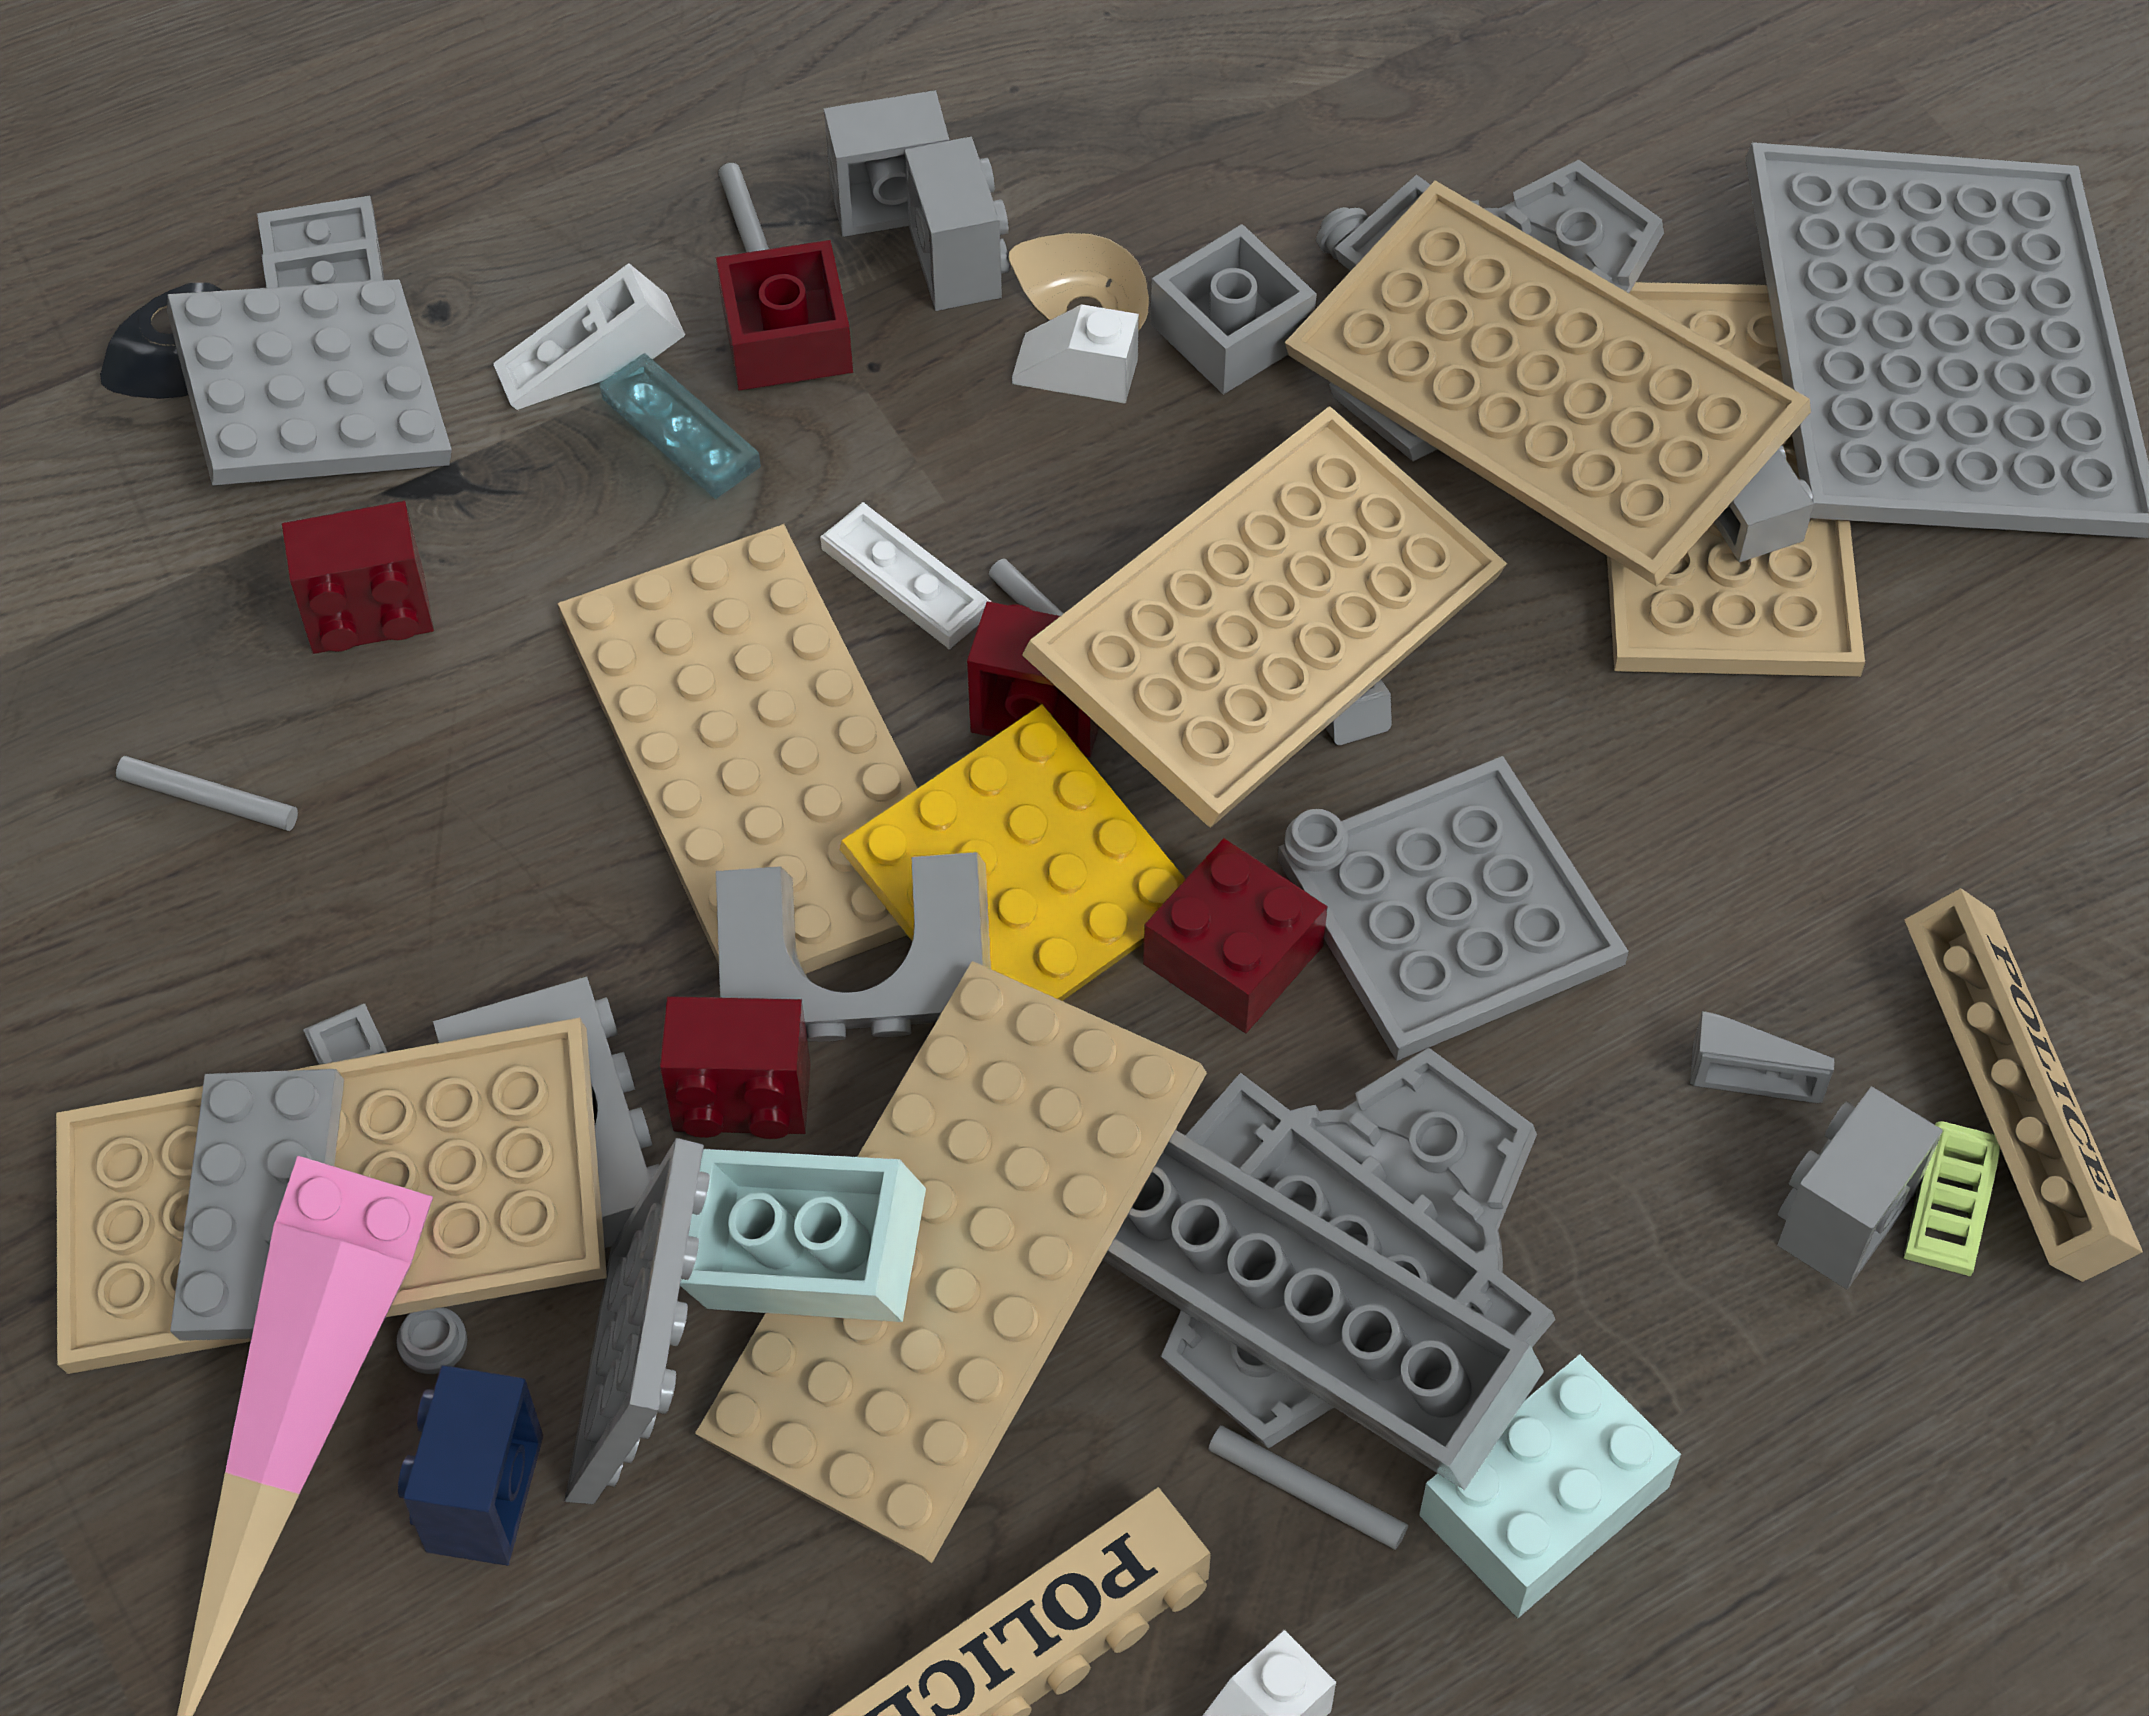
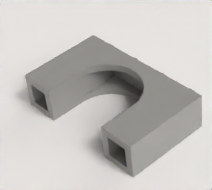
[716,852,991,1042]
[433,977,660,1248]

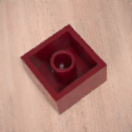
[716,240,853,391]
[282,501,434,654]
[967,601,1100,757]
[1143,838,1328,1034]
[660,997,811,1139]

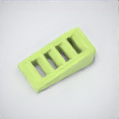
[1903,1121,2001,1277]

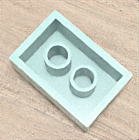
[680,1149,926,1322]
[1419,1354,1681,1618]

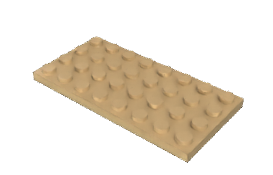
[1285,180,1811,587]
[1607,282,1865,677]
[1022,406,1507,828]
[558,524,918,974]
[695,961,1207,1563]
[56,1017,607,1374]

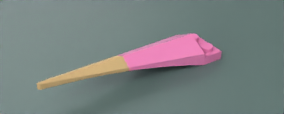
[177,1155,433,1716]

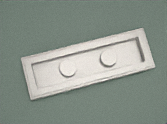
[820,502,991,650]

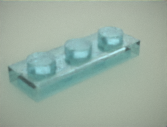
[600,353,761,499]

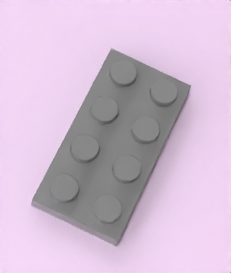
[170,1069,344,1341]

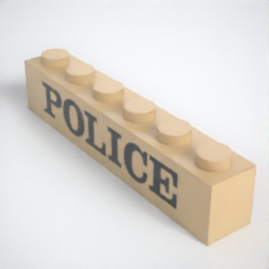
[1904,888,2143,1282]
[829,1487,1211,1716]

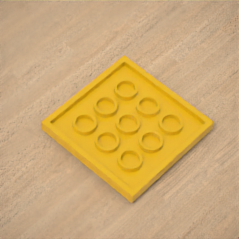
[839,704,1185,1001]

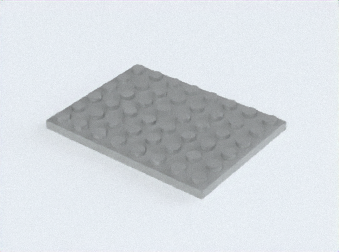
[1745,142,2149,538]

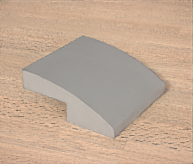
[257,196,384,288]

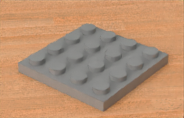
[167,279,452,486]
[1278,756,1629,1061]
[565,1138,710,1504]

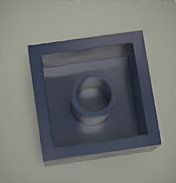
[398,1365,544,1566]

